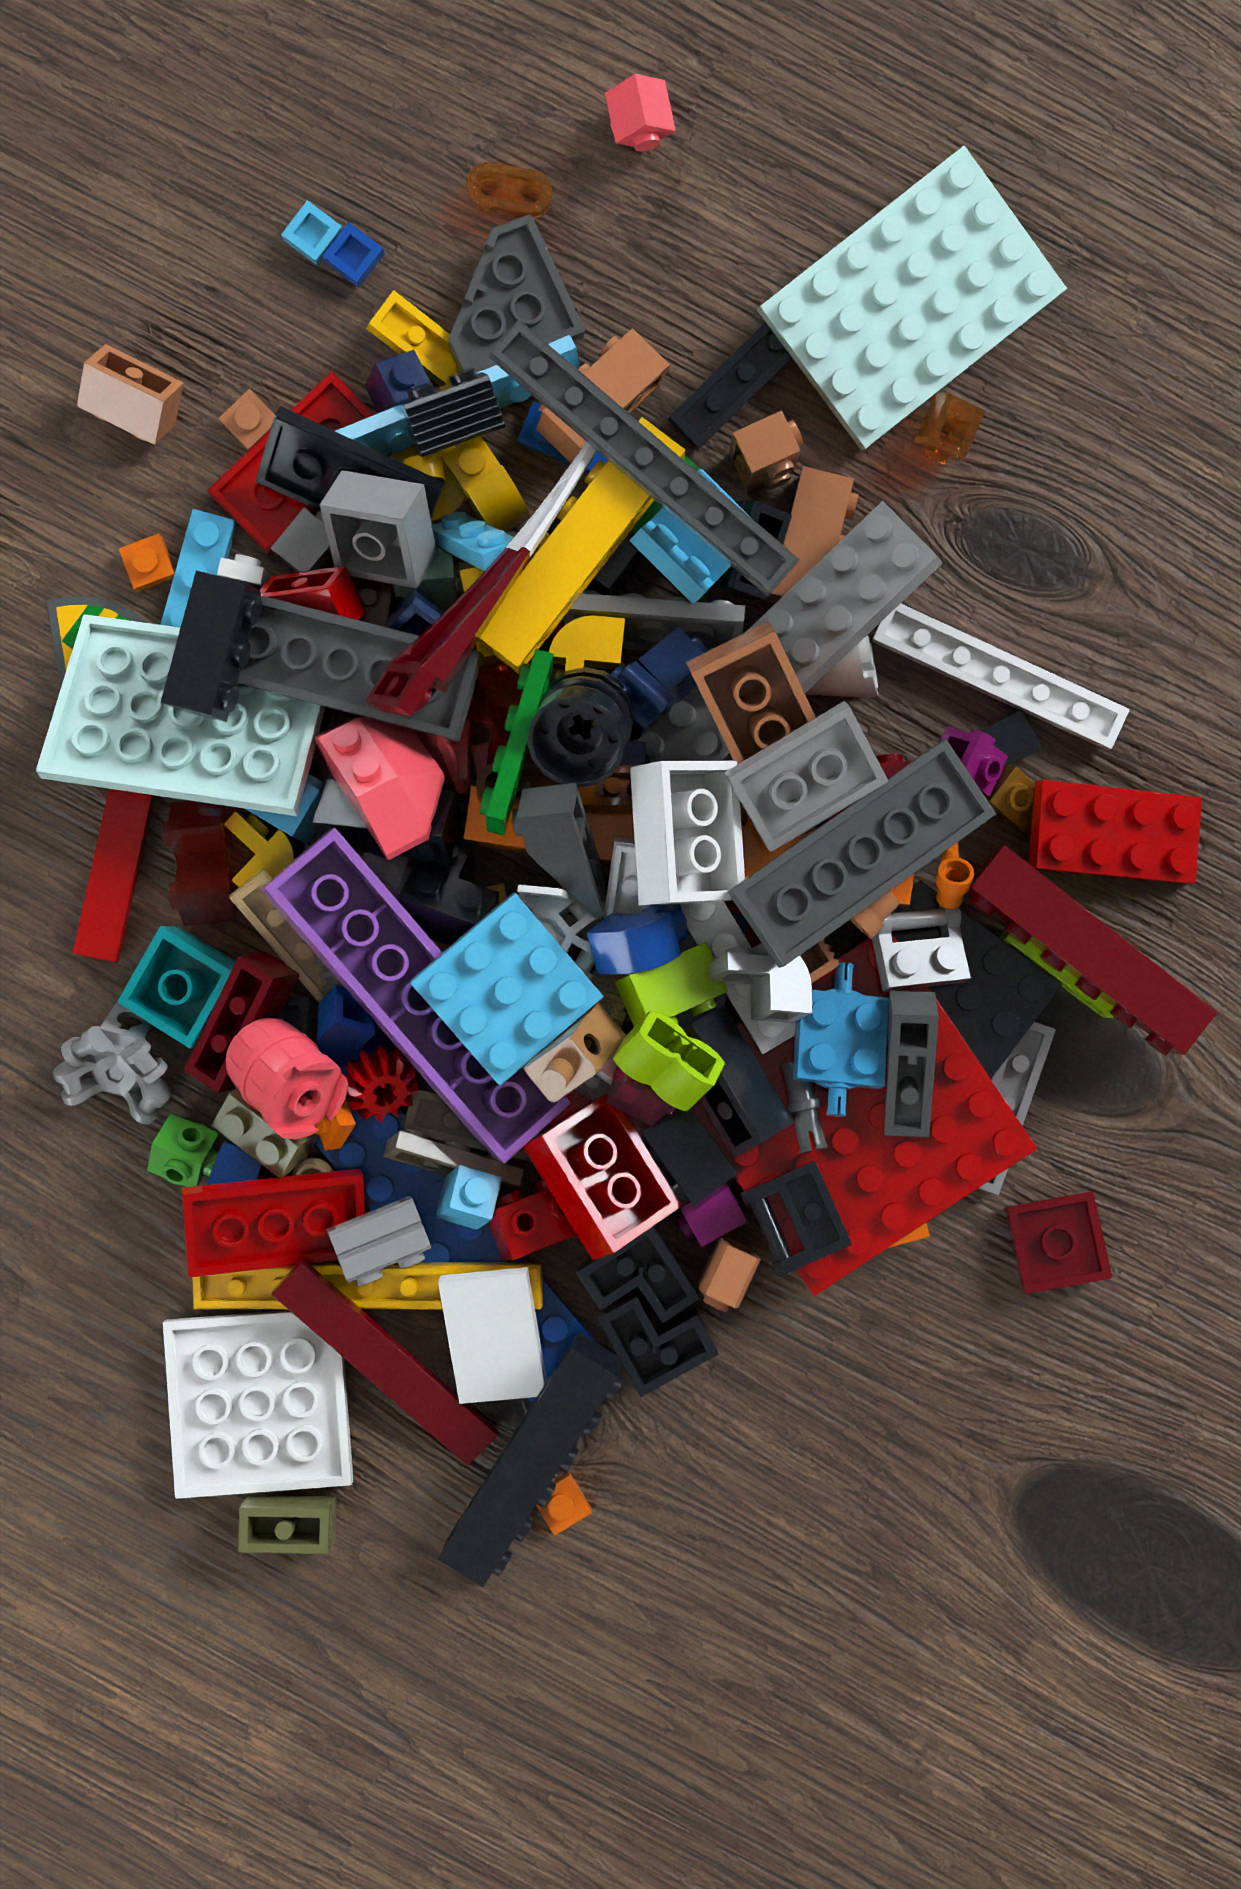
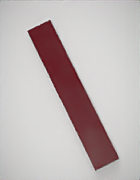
[271,1259,498,1466]

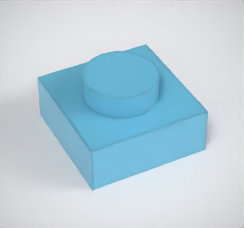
[281,200,343,266]

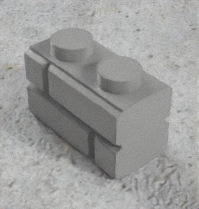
[326,1196,431,1286]

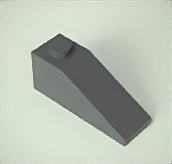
[512,783,608,917]
[884,991,939,1137]

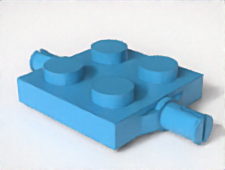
[792,963,889,1117]

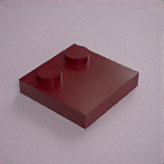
[1005,1191,1112,1294]

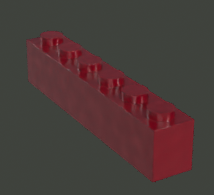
[968,845,1218,1056]

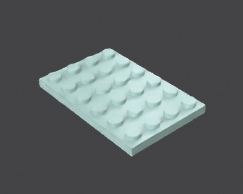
[757,145,1067,451]
[36,615,326,816]

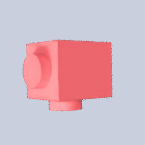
[605,74,676,152]

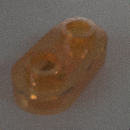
[466,162,553,219]

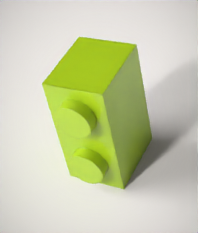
[615,942,728,1027]

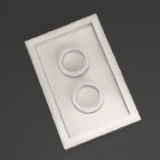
[438,1267,547,1404]

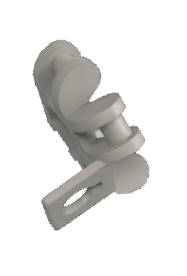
[52,1003,171,1125]

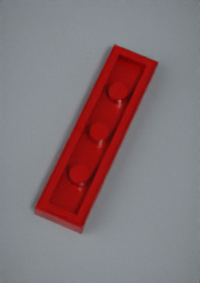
[73,789,155,963]

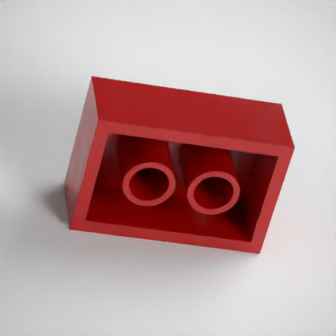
[523,1091,682,1260]

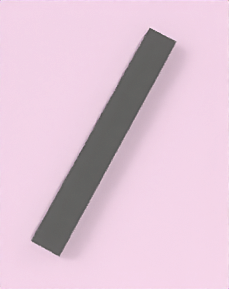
[489,320,799,597]

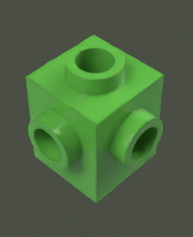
[147,1113,219,1187]

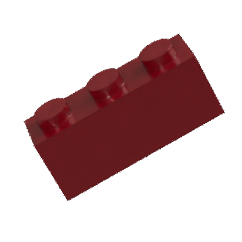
[184,952,300,1093]

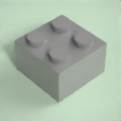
[320,470,437,588]

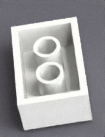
[630,761,745,906]

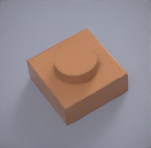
[218,388,275,451]

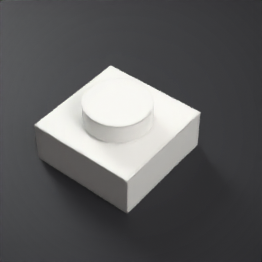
[217,554,271,588]

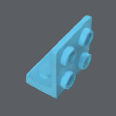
[629,469,750,605]

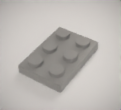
[724,701,889,853]

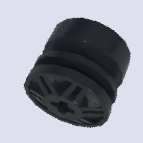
[527,667,635,788]

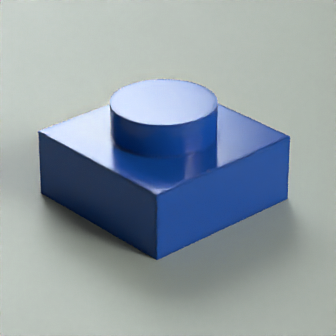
[322,222,385,288]

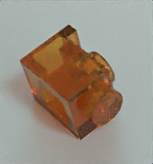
[914,393,985,465]

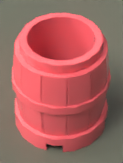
[226,1018,348,1140]

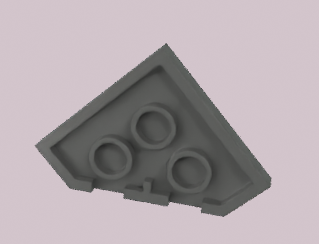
[447,214,585,373]

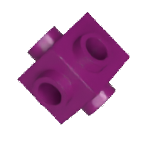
[940,726,1008,796]

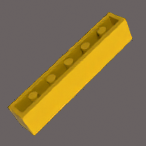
[478,417,686,674]

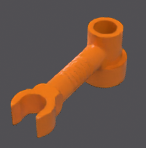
[936,842,974,909]

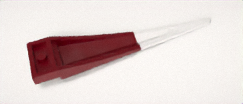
[365,442,597,716]

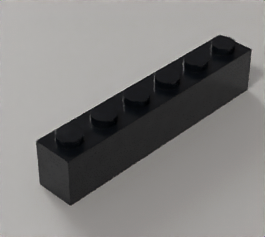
[437,1332,624,1587]

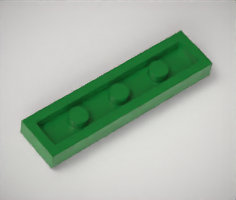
[480,649,553,836]

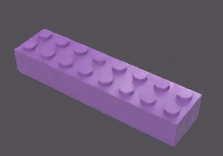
[259,828,571,1164]

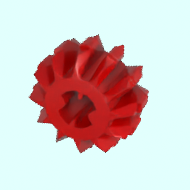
[344,1044,419,1123]

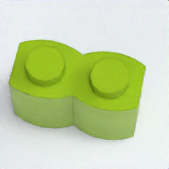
[613,1010,725,1111]

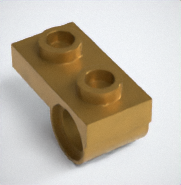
[984,764,1035,842]

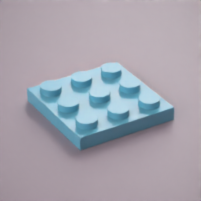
[410,892,604,1086]

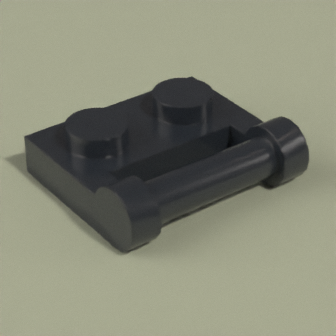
[740,1161,852,1276]

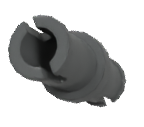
[780,1062,828,1154]

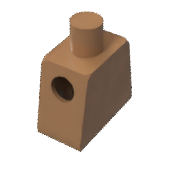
[524,1001,626,1103]

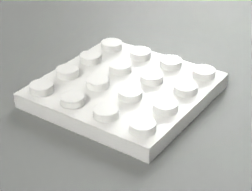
[163,1310,353,1499]

